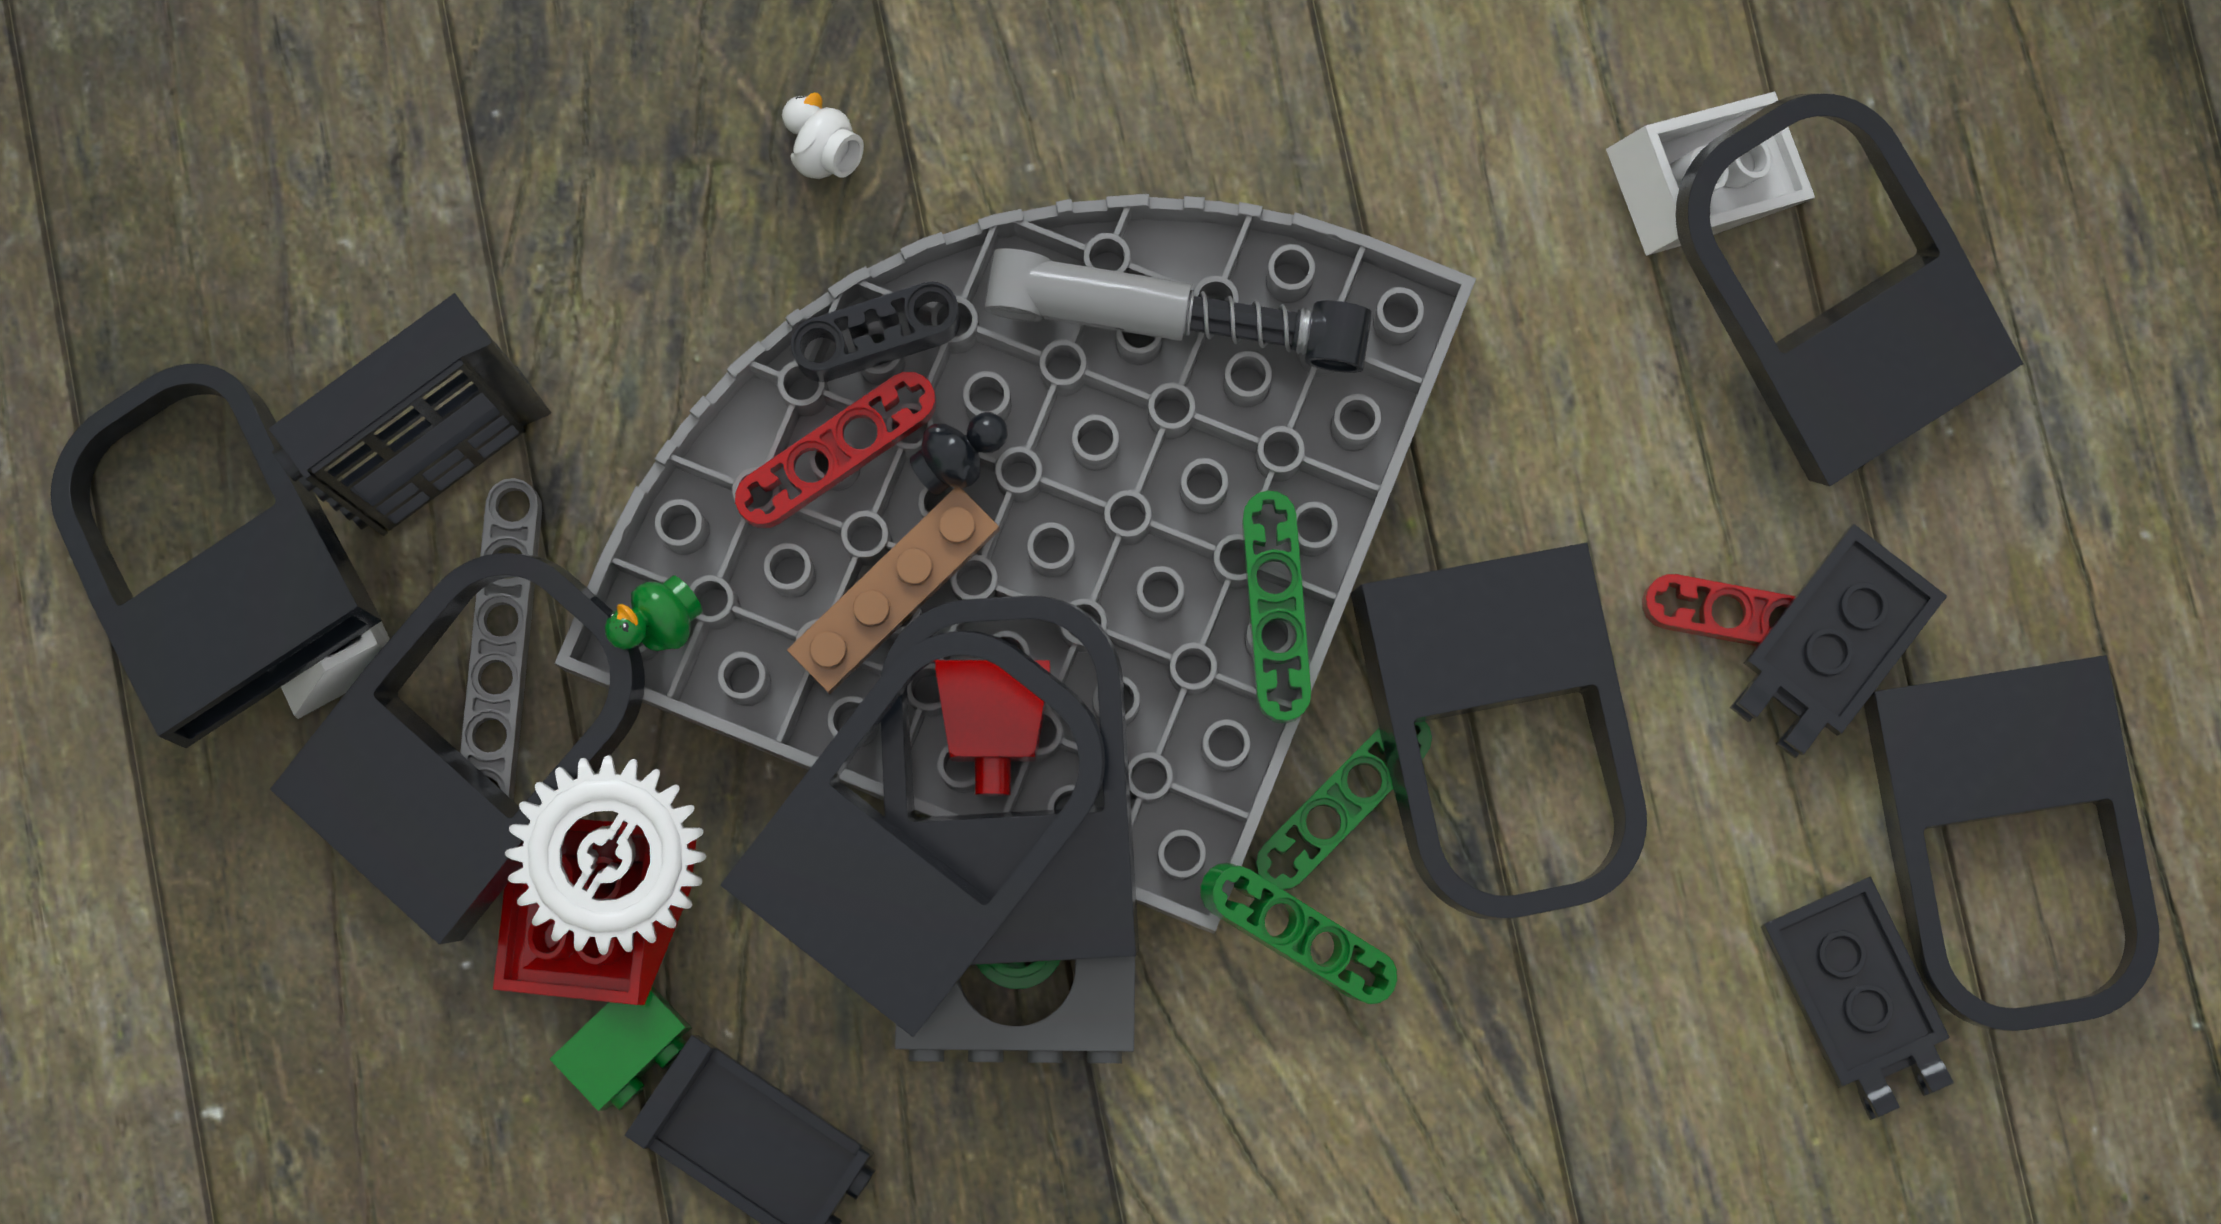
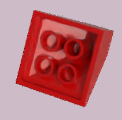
[493,819,697,1005]

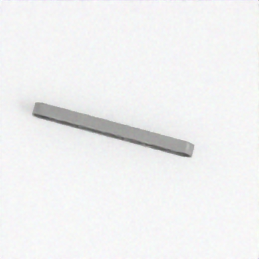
[460,478,542,800]

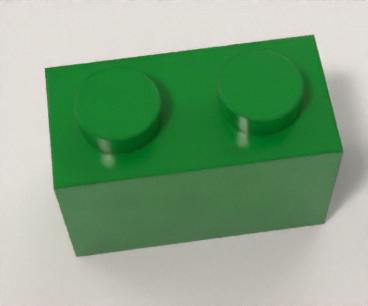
[550,986,692,1111]

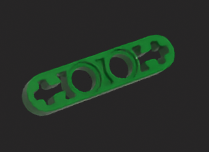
[1242,490,1311,724]
[1255,721,1432,891]
[1200,863,1397,1004]

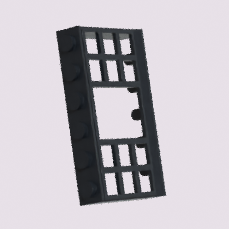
[269,293,552,536]

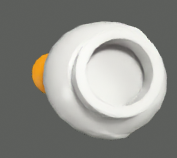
[782,92,864,179]

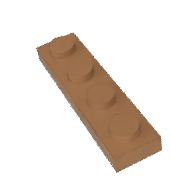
[787,488,1000,694]

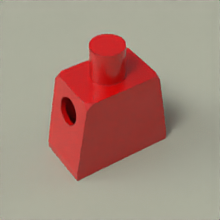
[935,660,1051,796]

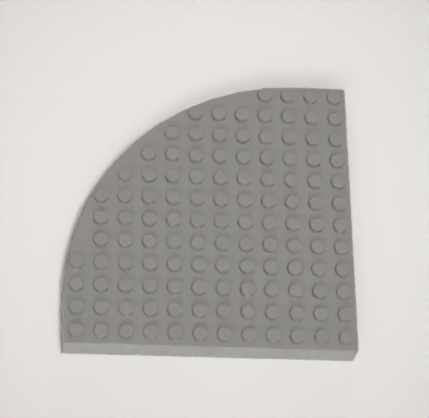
[554,194,1476,934]

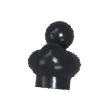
[910,412,1008,495]

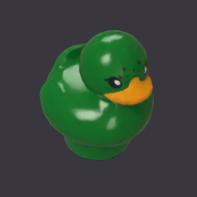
[605,575,703,651]

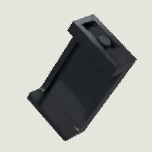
[624,1035,876,1224]

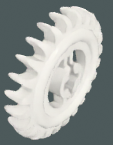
[505,755,707,955]

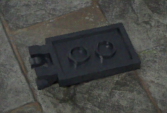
[1730,524,1947,758]
[1761,876,1954,1120]

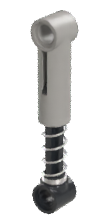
[984,248,1372,373]

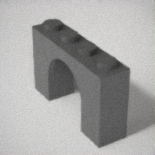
[895,956,1135,1064]

